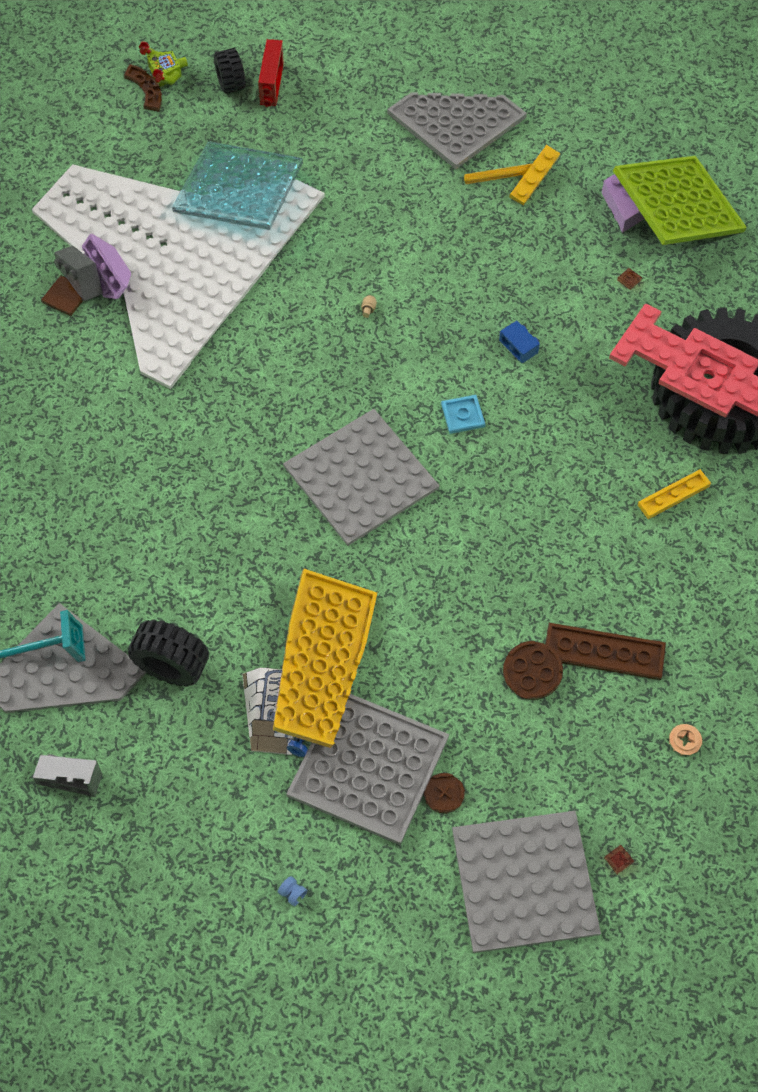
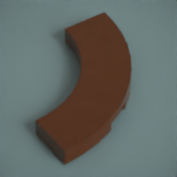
[124,64,162,112]

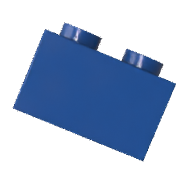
[499,320,540,364]

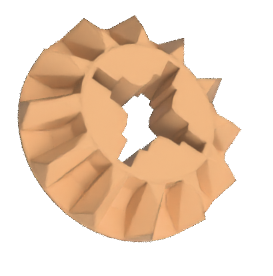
[669,724,702,756]

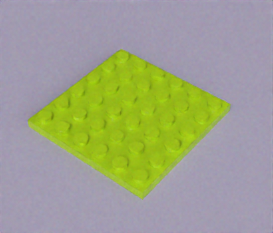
[613,156,747,245]

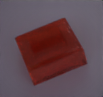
[617,268,642,290]
[604,845,634,875]

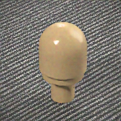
[361,295,377,318]

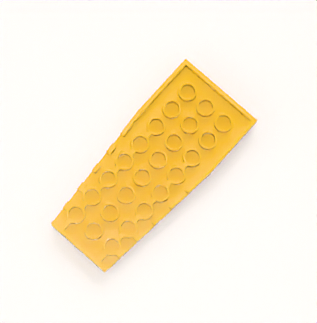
[273,569,377,748]

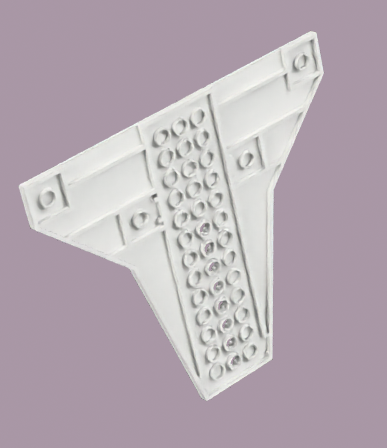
[32,164,325,389]

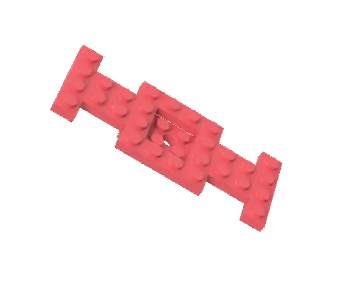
[609,303,758,418]

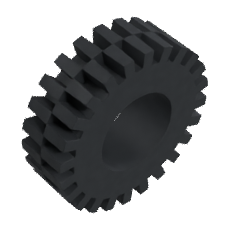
[651,307,758,454]

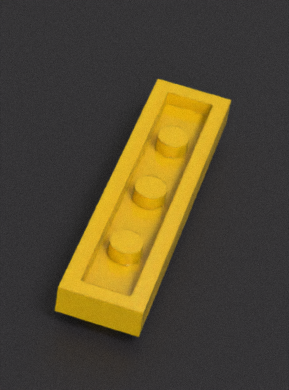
[509,145,560,205]
[638,469,711,519]

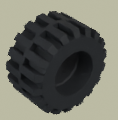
[214,48,246,94]

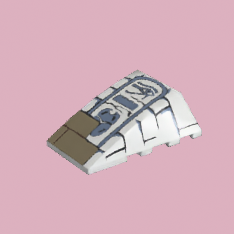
[242,668,298,755]

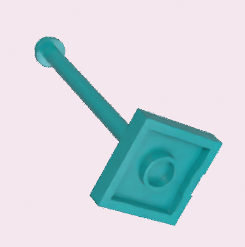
[0,610,86,663]

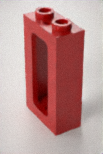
[258,39,284,107]

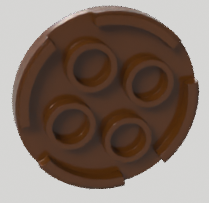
[503,641,563,700]

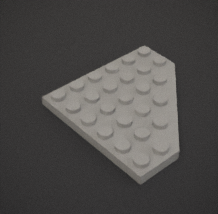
[387,92,527,169]
[0,603,147,713]

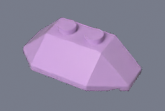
[82,234,132,299]

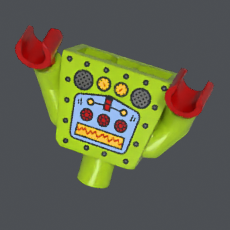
[139,41,188,87]

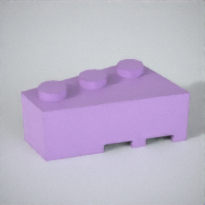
[602,174,645,233]

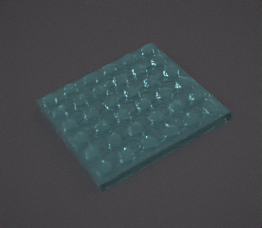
[172,141,303,230]

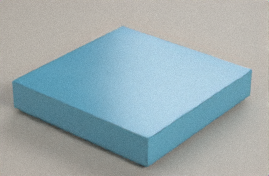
[441,395,485,434]

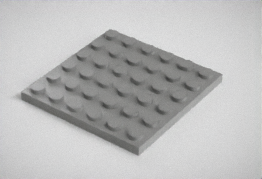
[283,409,440,546]
[286,694,449,845]
[452,811,601,953]

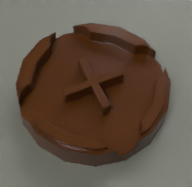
[424,773,465,814]

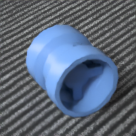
[277,876,307,907]

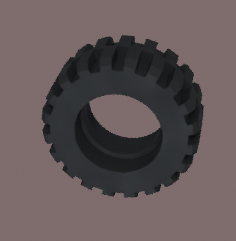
[128,619,209,687]

